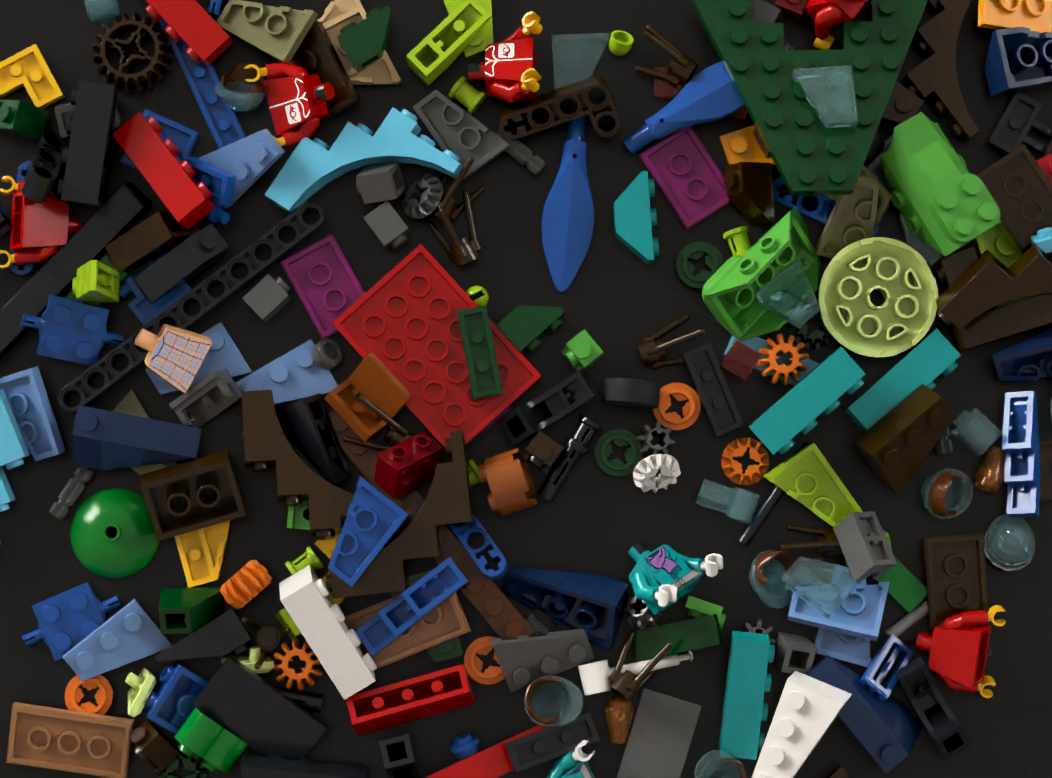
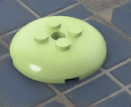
[818,237,938,358]

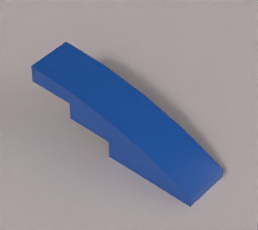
[1002,391,1040,518]
[355,557,469,656]

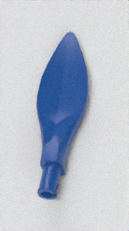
[623,61,744,154]
[541,115,595,294]

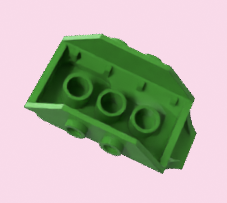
[881,112,1002,257]
[702,207,820,341]

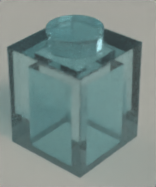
[951,408,1002,456]

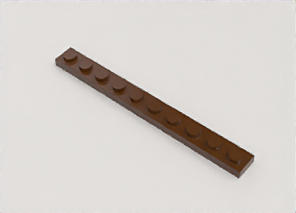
[328,409,535,640]

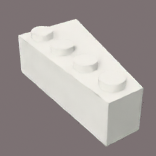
[279,565,377,700]
[752,671,852,778]

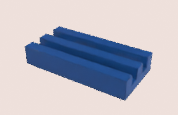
[859,634,915,701]

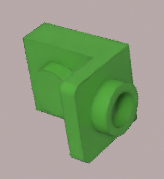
[684,595,726,631]

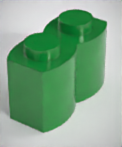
[174,707,248,774]

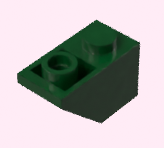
[337,5,393,72]
[0,100,49,140]
[496,305,565,354]
[159,587,224,634]

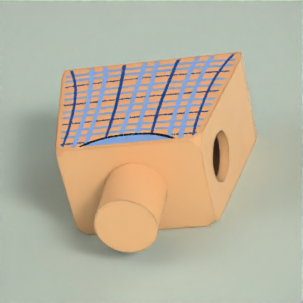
[134,324,212,393]

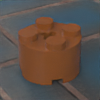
[478,447,538,516]

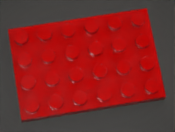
[332,244,542,450]

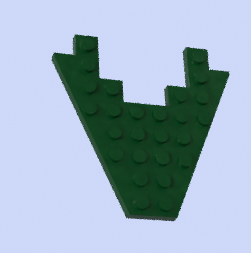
[693,0,928,195]

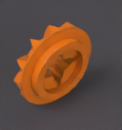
[653,383,701,431]
[721,438,769,485]
[464,636,505,685]
[65,675,114,715]

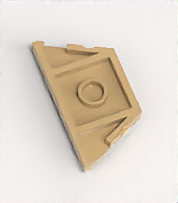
[317,0,401,85]

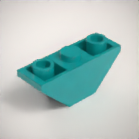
[613,171,659,264]

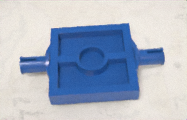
[21,295,124,366]
[22,581,122,661]

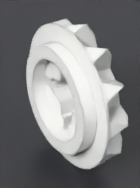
[633,454,681,493]

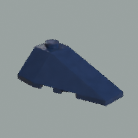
[984,27,1052,96]
[993,328,1052,381]
[72,405,203,471]
[501,566,629,651]
[805,655,923,774]

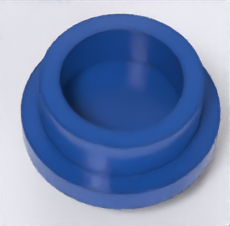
[449,733,479,759]

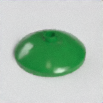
[70,488,160,578]

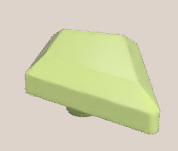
[221,646,274,674]
[125,668,156,718]

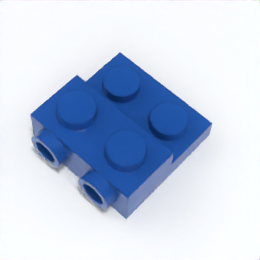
[143,661,209,734]

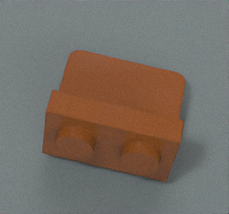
[324,353,410,443]

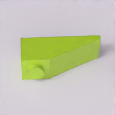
[406,0,491,86]
[72,260,120,303]

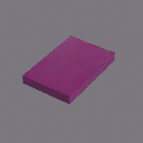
[639,126,731,230]
[280,234,365,339]

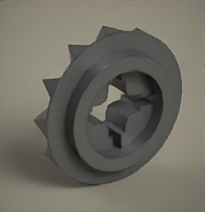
[401,173,443,219]

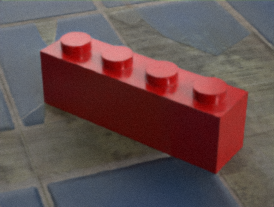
[144,0,233,67]
[112,112,216,230]
[346,664,475,736]

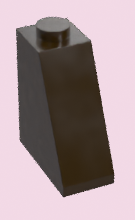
[105,210,199,272]

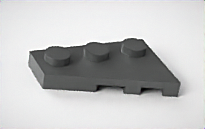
[412,90,512,180]
[490,628,595,693]

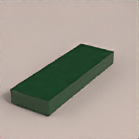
[457,306,503,400]
[631,614,723,661]

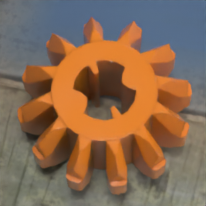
[757,334,809,385]
[220,560,272,609]
[273,639,323,690]

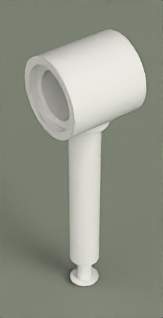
[578,651,694,696]

